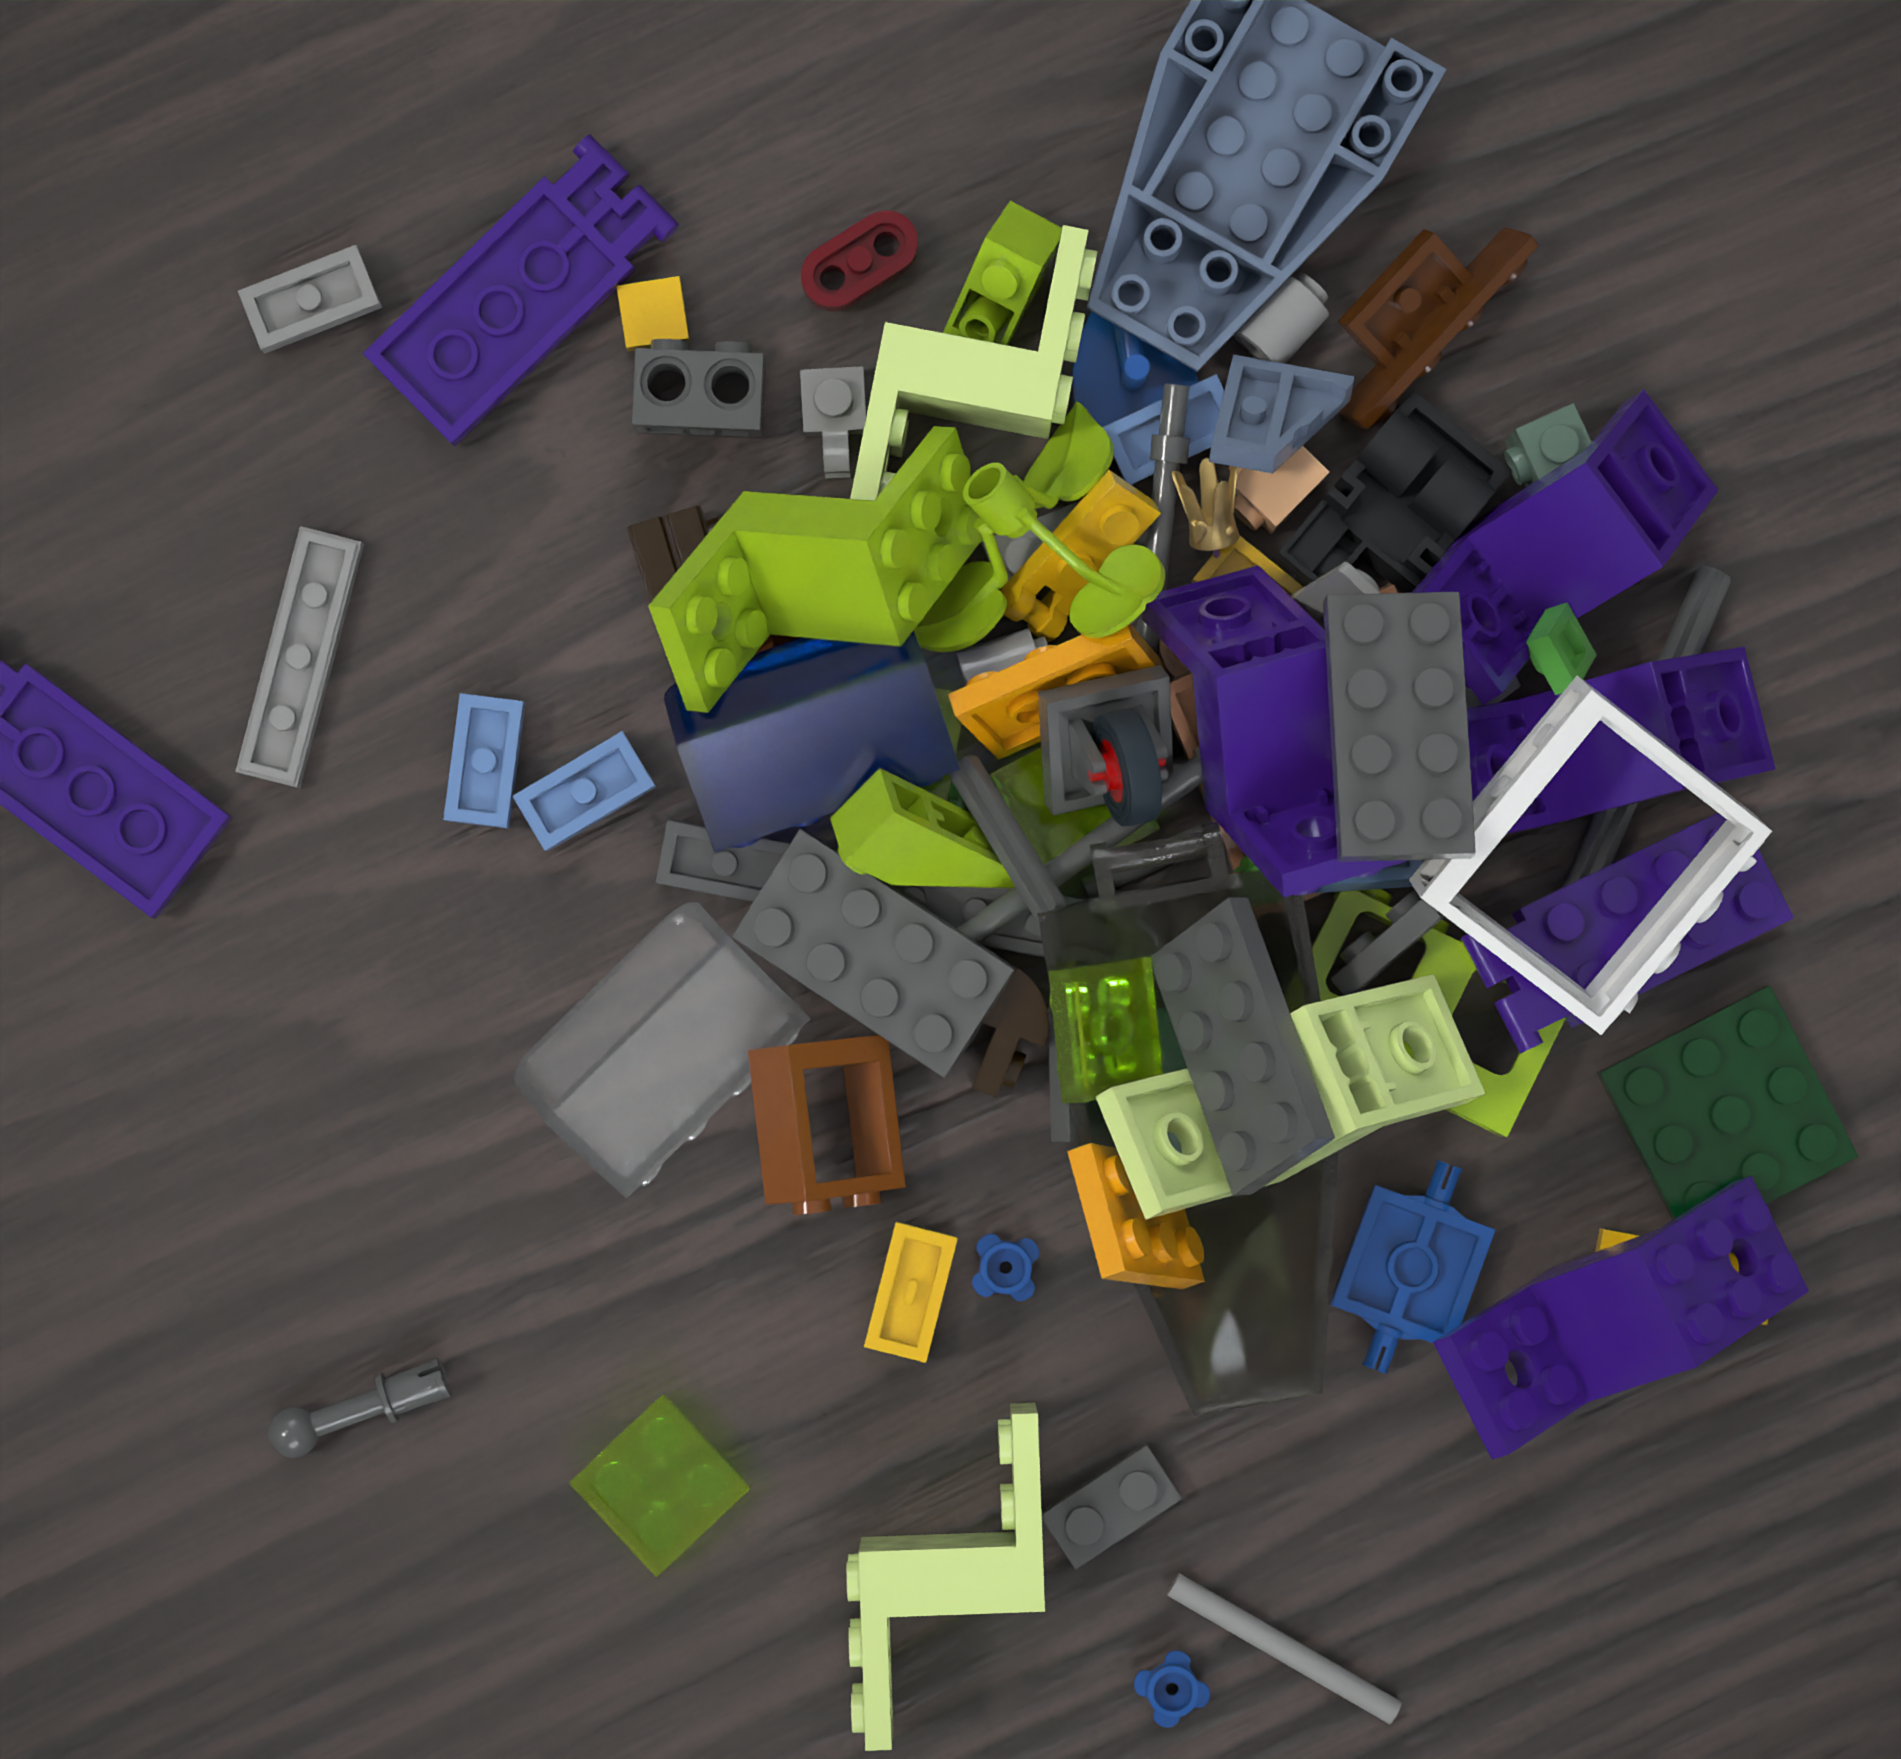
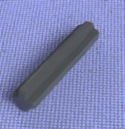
[948,754,1067,923]

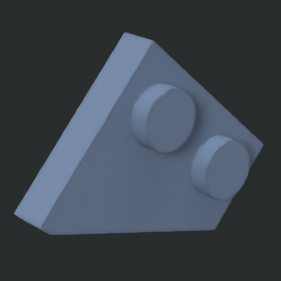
[1209,354,1354,474]

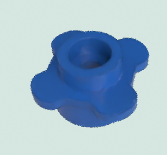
[972,1234,1039,1301]
[1134,1650,1210,1728]

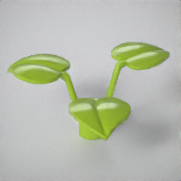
[907,401,1165,652]

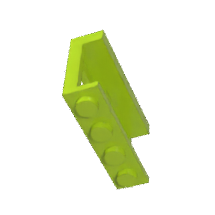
[1285,889,1566,1137]

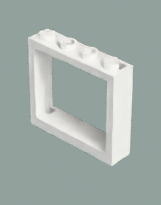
[1409,675,1772,1035]

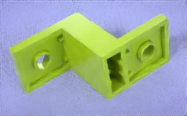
[648,426,983,713]

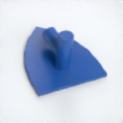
[1072,311,1199,427]

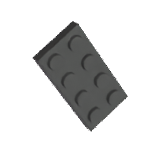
[1323,592,1476,862]
[732,829,1017,1078]
[1149,898,1335,1196]

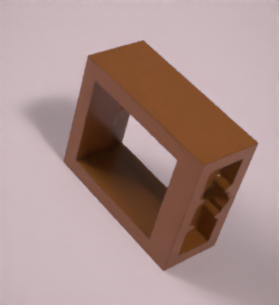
[748,1035,906,1215]

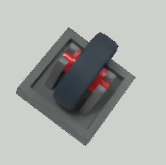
[1038,665,1173,827]

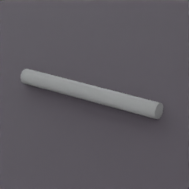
[1167,1573,1402,1724]

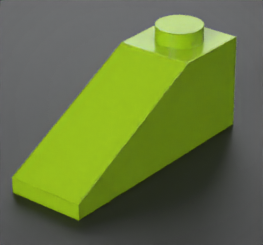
[830,768,1015,889]

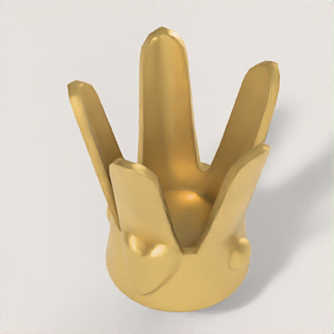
[1172,457,1240,558]

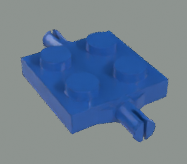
[1329,1160,1496,1374]

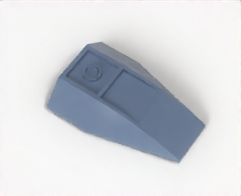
[1087,0,1447,372]

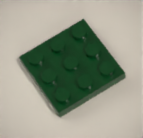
[1596,986,1859,1220]

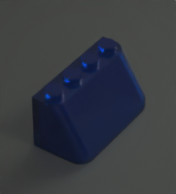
[664,630,960,852]

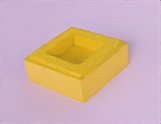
[617,276,690,352]

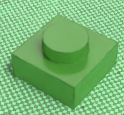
[1526,602,1597,695]

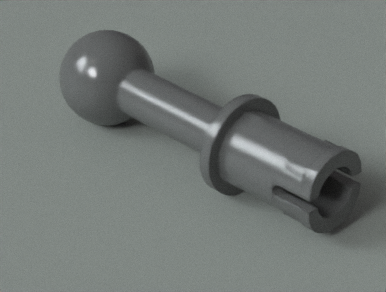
[268,1358,452,1458]

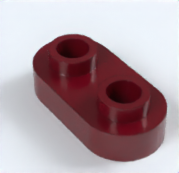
[801,210,918,312]

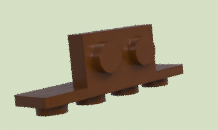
[1338,227,1539,429]

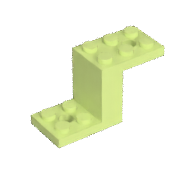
[850,225,1098,501]
[1096,974,1485,1220]
[846,1403,1045,1751]

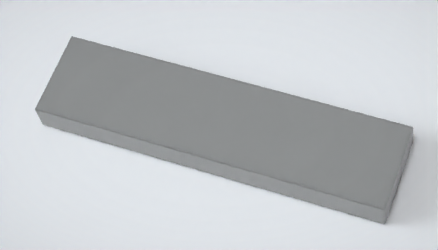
[235,526,365,789]

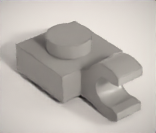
[800,366,866,480]

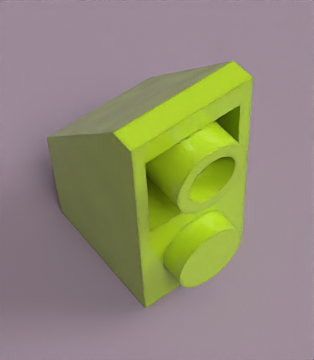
[943,201,1062,346]

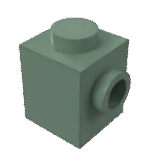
[1504,403,1592,487]

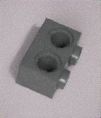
[632,339,766,439]

